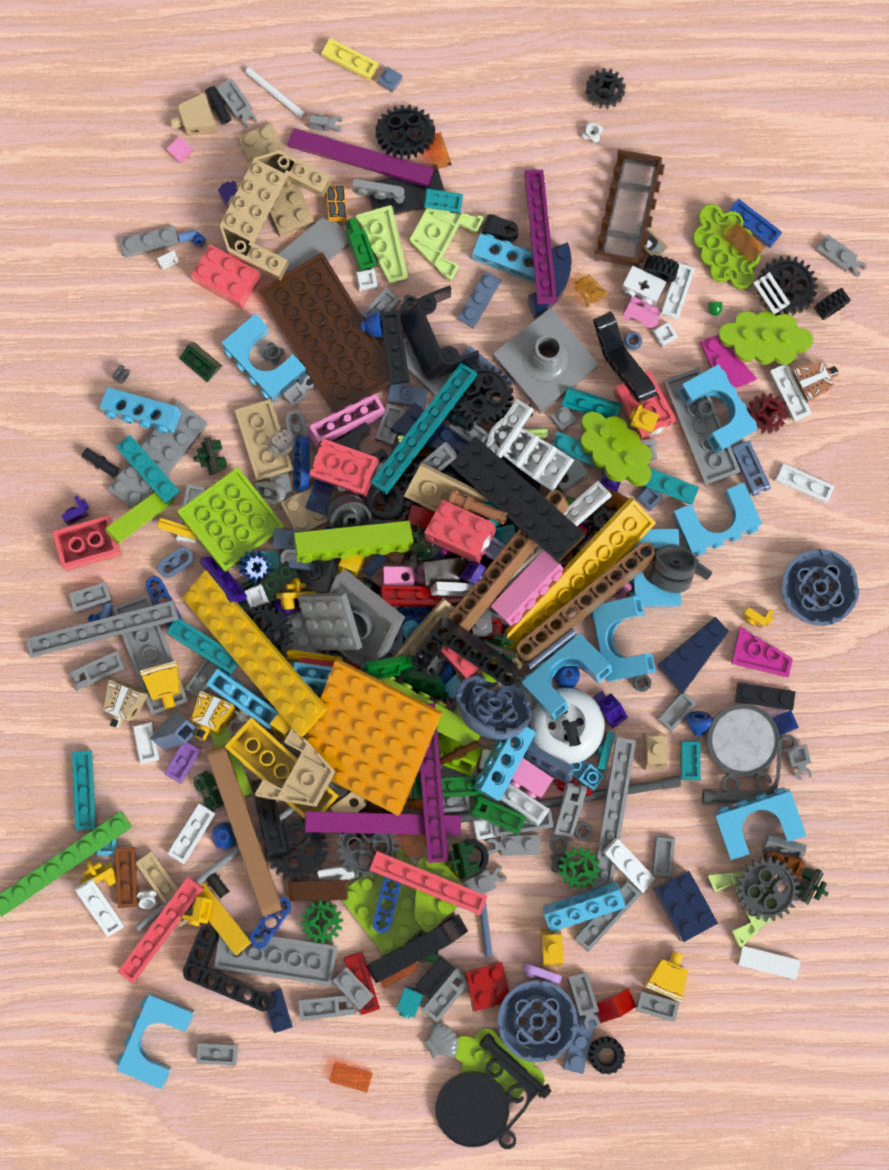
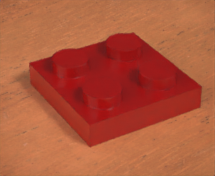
[464,962,509,1011]

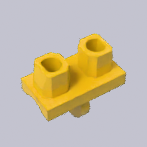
[276,578,316,609]
[80,861,116,890]

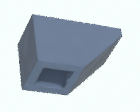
[150,710,198,750]

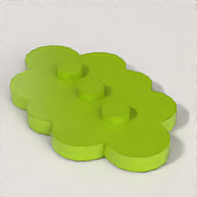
[693,204,761,290]
[718,311,813,365]
[580,412,652,486]
[455,1028,545,1098]

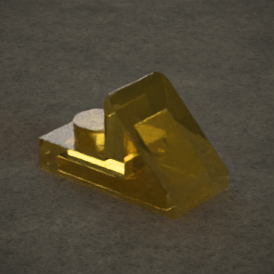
[573,274,608,308]

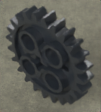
[376,105,435,159]
[757,255,818,316]
[454,364,514,425]
[245,605,294,657]
[264,817,328,881]

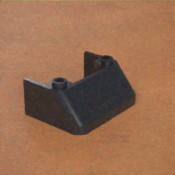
[400,285,480,380]

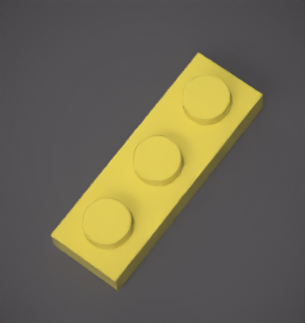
[321,38,379,81]

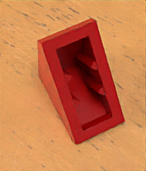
[596,988,637,1023]

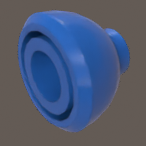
[361,311,383,338]
[438,662,456,685]
[553,666,580,688]
[686,711,713,736]
[211,822,237,850]

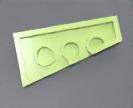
[356,205,409,284]

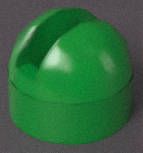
[707,302,723,316]

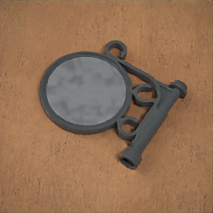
[702,704,797,805]

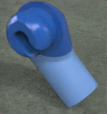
[178,230,205,246]
[88,603,114,622]

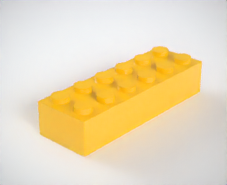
[225,718,340,819]

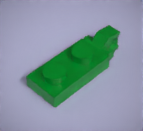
[345,217,377,271]
[363,655,415,679]

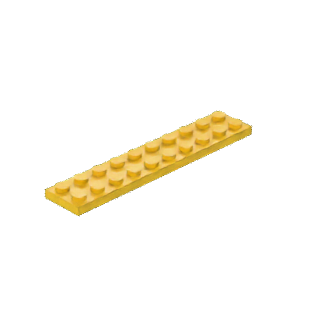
[502,497,656,663]
[182,570,328,737]

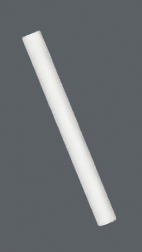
[245,67,306,119]

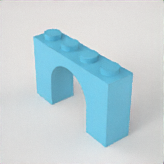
[222,313,307,402]
[676,364,758,455]
[671,483,762,557]
[629,529,681,608]
[591,596,656,682]
[521,633,613,721]
[715,787,807,860]
[116,993,195,1089]

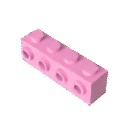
[307,394,385,450]
[490,550,564,626]

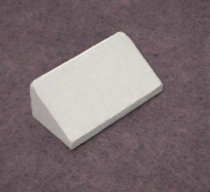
[318,866,359,881]

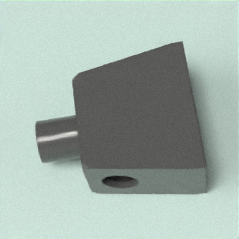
[547,458,590,493]

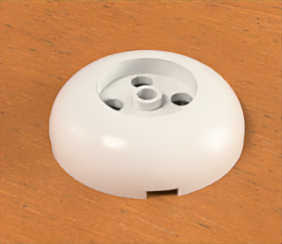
[527,687,605,764]

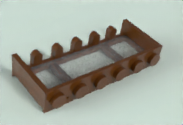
[594,149,665,268]

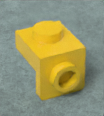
[741,607,774,628]

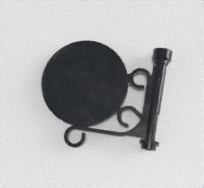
[435,1033,551,1150]

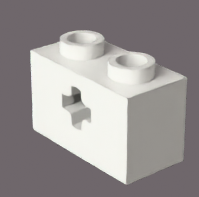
[621,266,666,307]

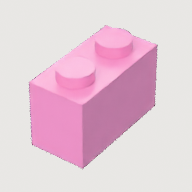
[509,758,554,799]

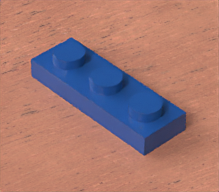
[728,199,782,248]

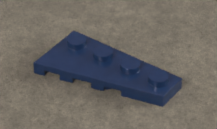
[391,403,468,454]
[657,617,728,695]

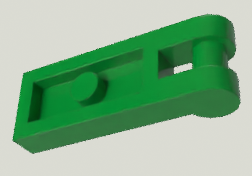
[468,795,526,836]

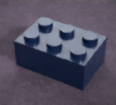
[652,870,718,942]

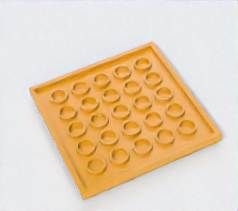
[298,659,442,816]

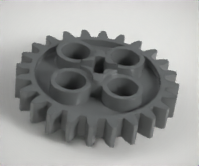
[335,833,399,879]
[735,856,800,922]

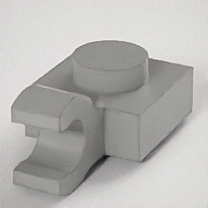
[309,114,342,132]

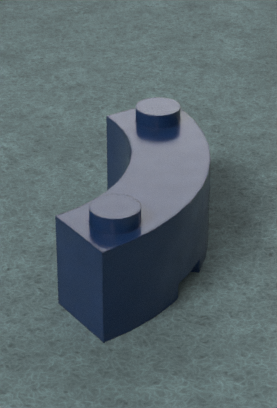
[527,242,572,318]

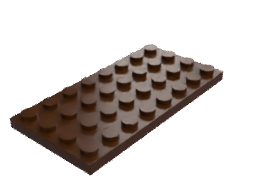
[258,252,391,413]

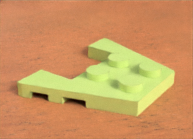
[410,208,484,282]
[707,870,779,947]

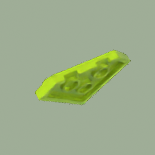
[414,854,465,933]

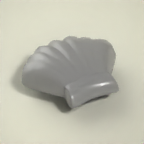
[423,1023,458,1059]

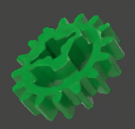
[558,846,601,890]
[300,901,344,944]

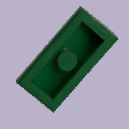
[179,342,222,382]

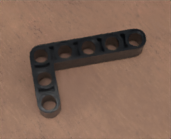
[593,311,657,404]
[412,617,518,686]
[367,914,468,983]
[183,925,277,1011]

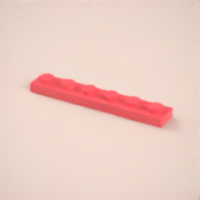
[369,851,488,916]
[118,876,204,984]

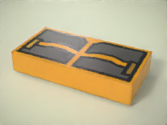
[326,185,347,221]

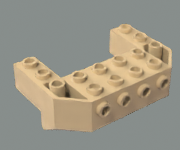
[219,150,331,281]

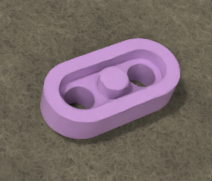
[522,962,562,984]

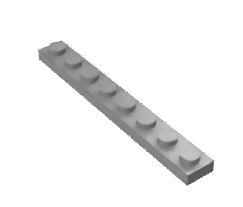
[26,601,179,658]
[591,737,636,890]

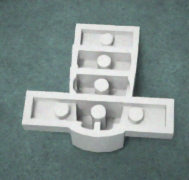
[486,399,574,491]

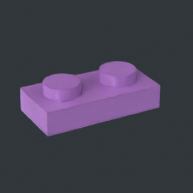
[164,742,202,784]

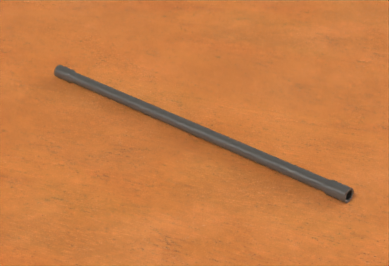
[452,775,681,823]

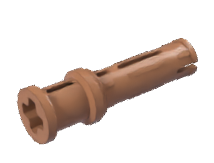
[449,489,507,524]

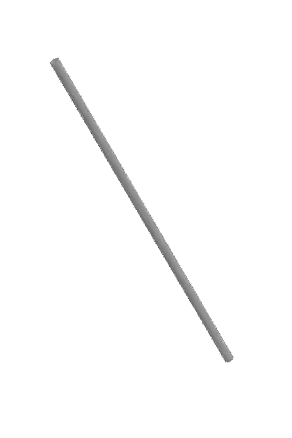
[135,805,295,932]

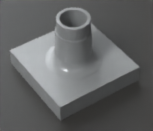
[492,308,599,414]
[329,570,405,670]

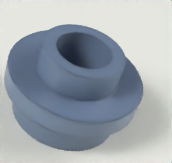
[623,332,642,351]

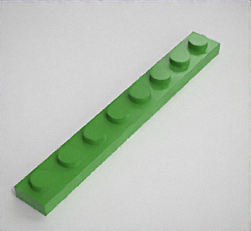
[0,810,132,917]

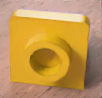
[629,404,659,434]
[182,896,212,926]

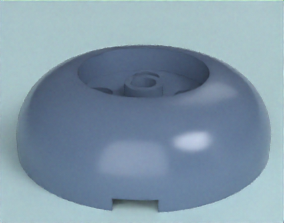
[781,549,859,626]
[455,674,532,740]
[498,980,577,1062]

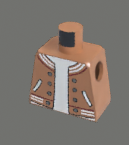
[791,362,839,404]

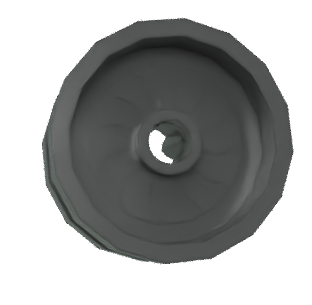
[325,491,372,529]
[650,545,698,593]

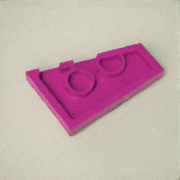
[700,335,757,389]
[731,626,793,678]

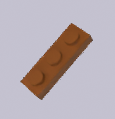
[115,847,139,908]

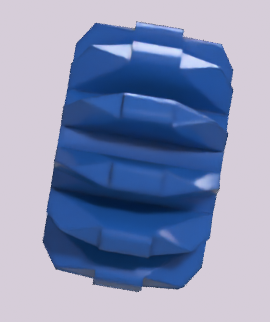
[238,549,271,582]

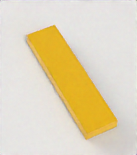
[199,882,251,955]

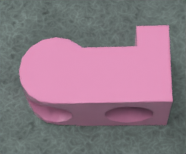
[622,296,660,328]

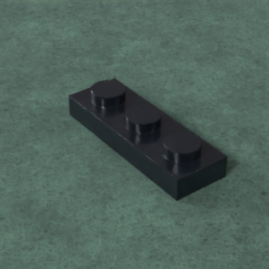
[735,682,796,711]

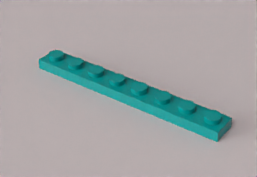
[370,363,477,495]
[552,431,699,504]

